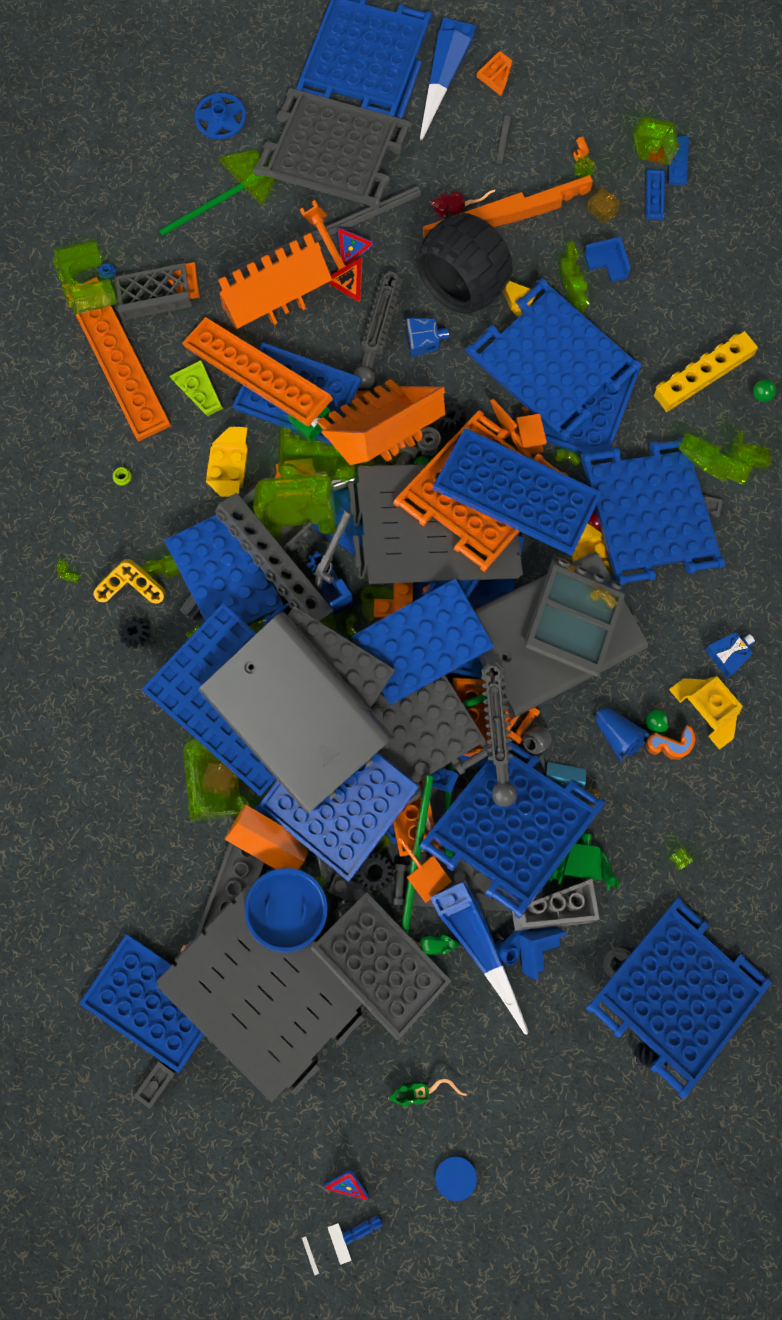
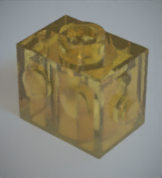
[586,187,621,225]
[202,763,237,797]

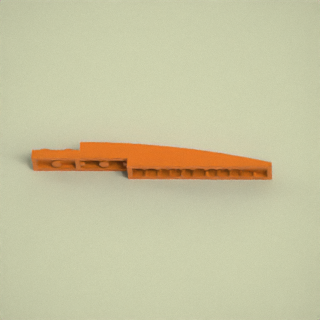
[423,175,593,238]

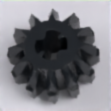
[436,402,466,434]
[118,616,151,649]
[634,1043,668,1069]

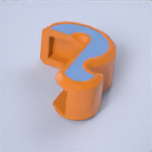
[645,725,695,760]

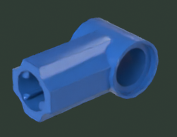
[495,930,529,965]

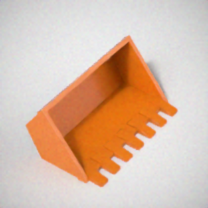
[218,233,332,329]
[317,379,445,465]

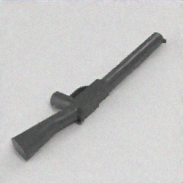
[308,510,352,605]

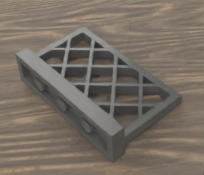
[115,263,193,320]

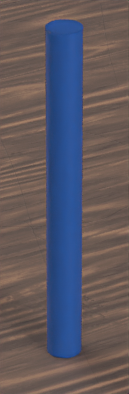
[396,60,422,119]

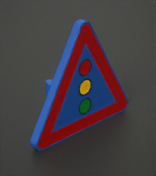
[338,228,373,266]
[323,1170,369,1200]

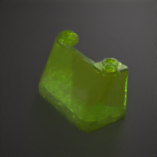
[278,428,355,481]
[253,475,337,538]
[183,738,249,822]

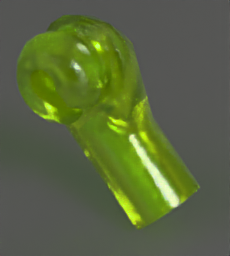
[554,449,582,467]
[56,560,80,583]
[343,613,358,639]

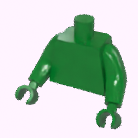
[549,833,619,891]

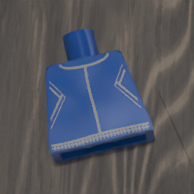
[406,318,449,357]

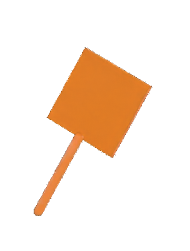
[398,837,452,903]

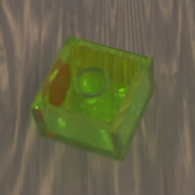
[633,117,679,165]

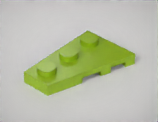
[169,360,223,417]

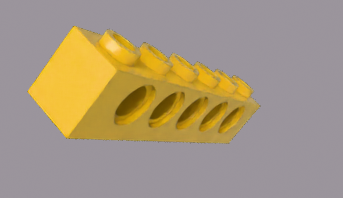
[654,331,758,412]

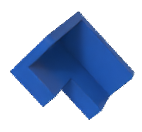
[584,237,631,283]
[320,569,353,616]
[519,927,567,980]

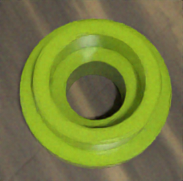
[113,467,132,486]

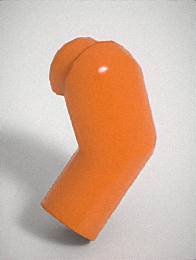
[573,137,589,161]

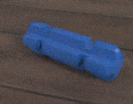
[342,1215,383,1244]

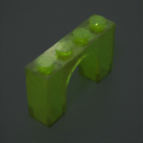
[52,240,117,315]

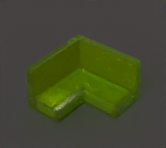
[730,430,772,469]

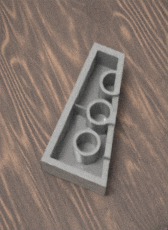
[512,879,599,931]

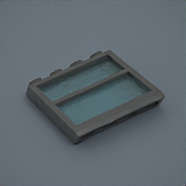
[525,558,625,677]

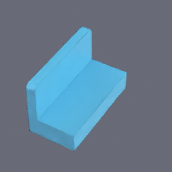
[546,762,586,798]

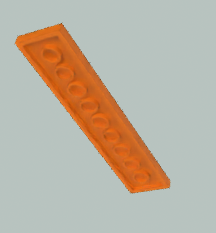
[65,277,171,442]
[182,317,333,427]

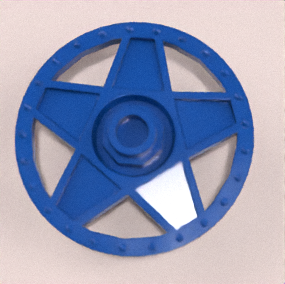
[194,93,246,140]

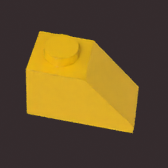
[502,281,536,317]

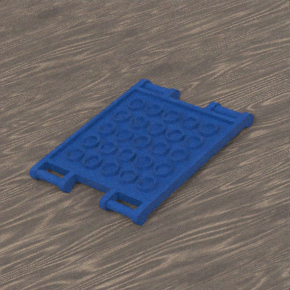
[296,0,433,117]
[465,278,641,441]
[581,437,725,585]
[419,737,606,919]
[586,896,773,1099]

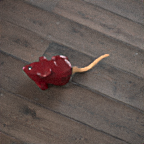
[430,190,495,219]

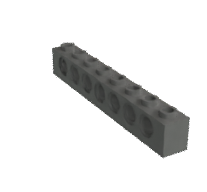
[215,492,333,623]

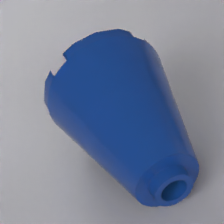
[595,708,649,761]

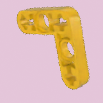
[94,559,165,604]

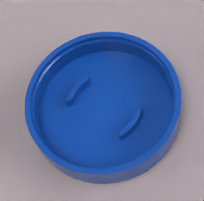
[245,868,327,953]

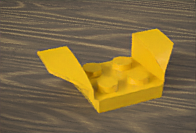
[206,427,248,497]
[571,523,614,576]
[669,676,743,750]

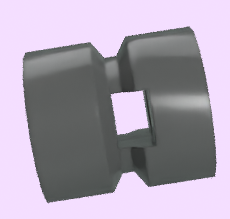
[416,427,441,459]

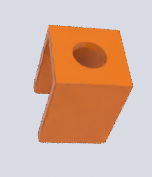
[515,414,547,455]

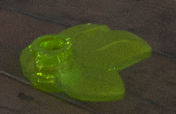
[360,587,394,621]

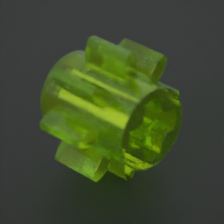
[573,155,596,178]

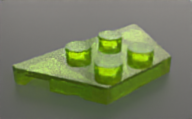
[219,149,276,206]

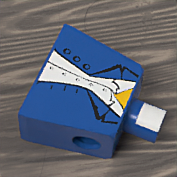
[705,632,755,678]

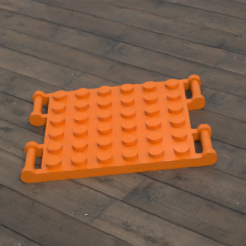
[393,410,569,573]

